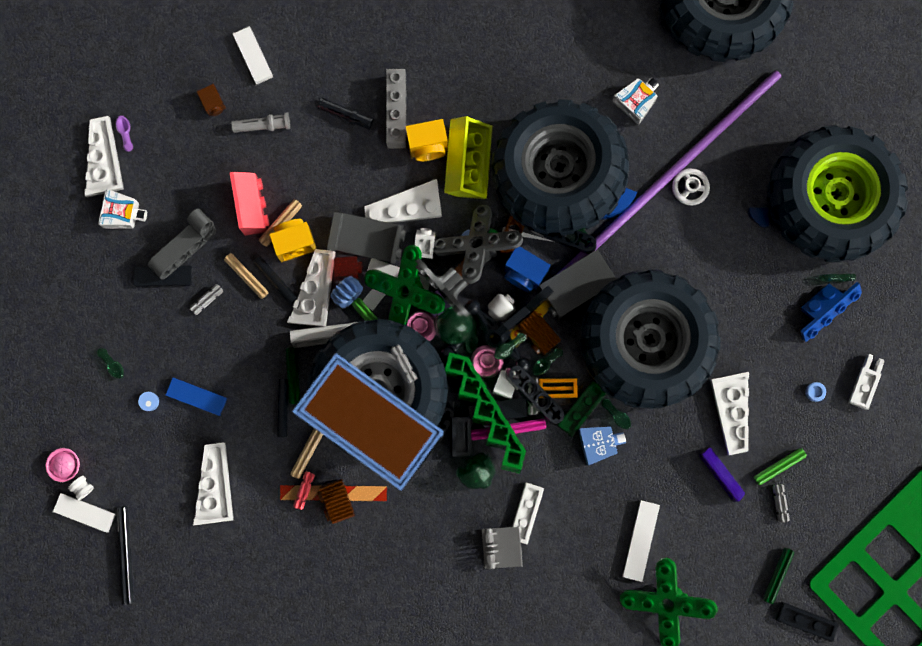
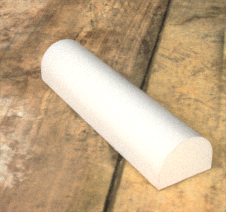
[290,322,357,348]

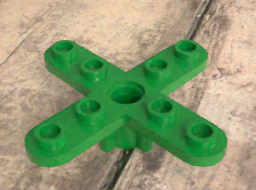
[364,245,445,325]
[620,558,717,646]

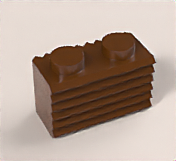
[518,311,561,356]
[317,479,355,524]

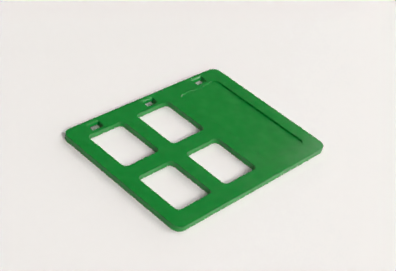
[809,469,922,646]

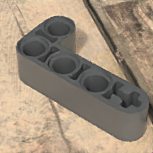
[148,209,216,279]

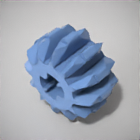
[330,276,363,309]

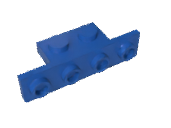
[801,282,862,342]

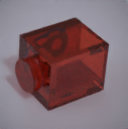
[334,256,362,280]

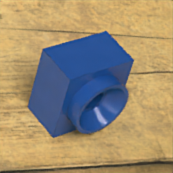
[504,246,551,293]

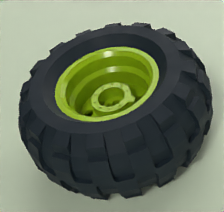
[767,125,908,263]

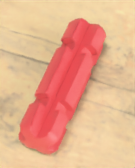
[293,471,315,510]

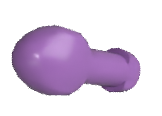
[116,116,133,152]

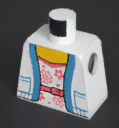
[613,78,659,125]
[98,189,147,229]

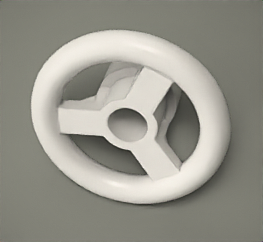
[672,169,710,205]

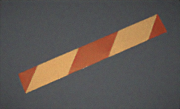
[280,485,387,501]

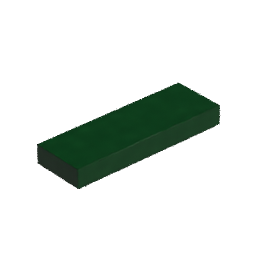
[557,380,606,437]

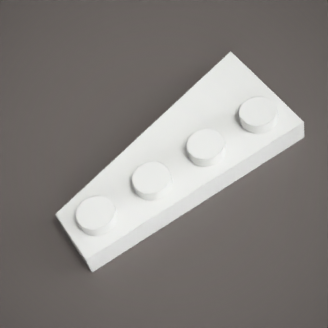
[85,116,124,197]
[364,179,442,223]
[287,249,336,327]
[710,372,749,456]
[193,443,233,525]

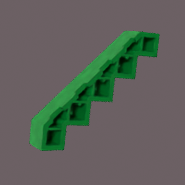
[445,352,526,474]

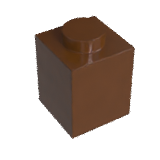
[196,83,226,117]

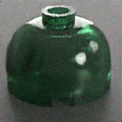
[434,306,473,345]
[456,452,496,489]

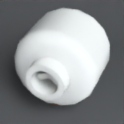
[488,294,516,322]

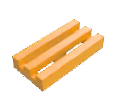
[538,378,578,398]

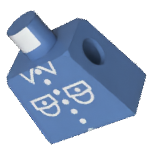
[578,427,626,465]

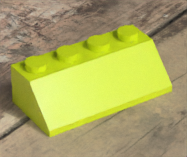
[444,116,492,199]

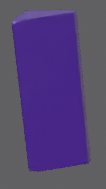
[699,447,745,502]

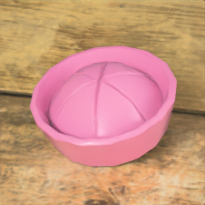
[407,310,438,341]
[471,345,504,378]
[45,448,80,482]

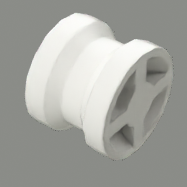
[68,476,94,500]

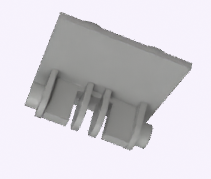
[482,527,523,569]

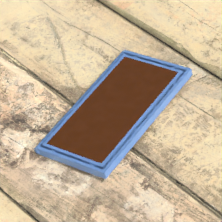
[292,353,444,491]

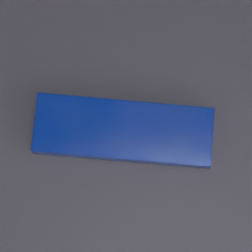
[166,378,227,416]

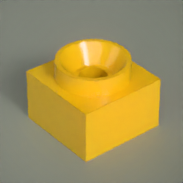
[406,119,448,161]
[270,219,317,263]

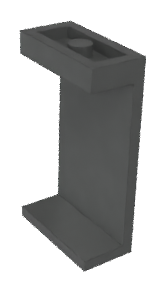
[327,212,406,264]
[538,249,617,320]

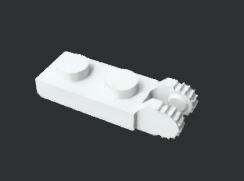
[848,354,884,410]

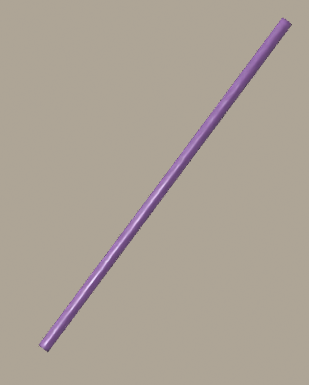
[556,70,781,275]

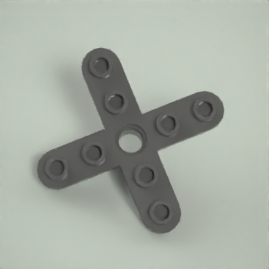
[433,205,523,284]
[415,259,473,321]

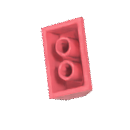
[230,172,269,236]

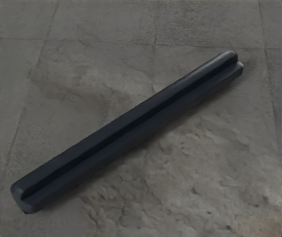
[117,506,134,605]

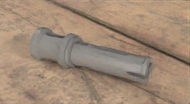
[232,112,290,133]

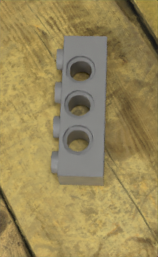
[386,69,406,148]

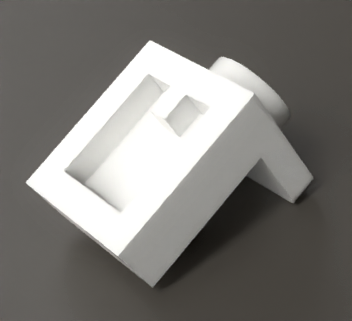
[415,228,436,259]

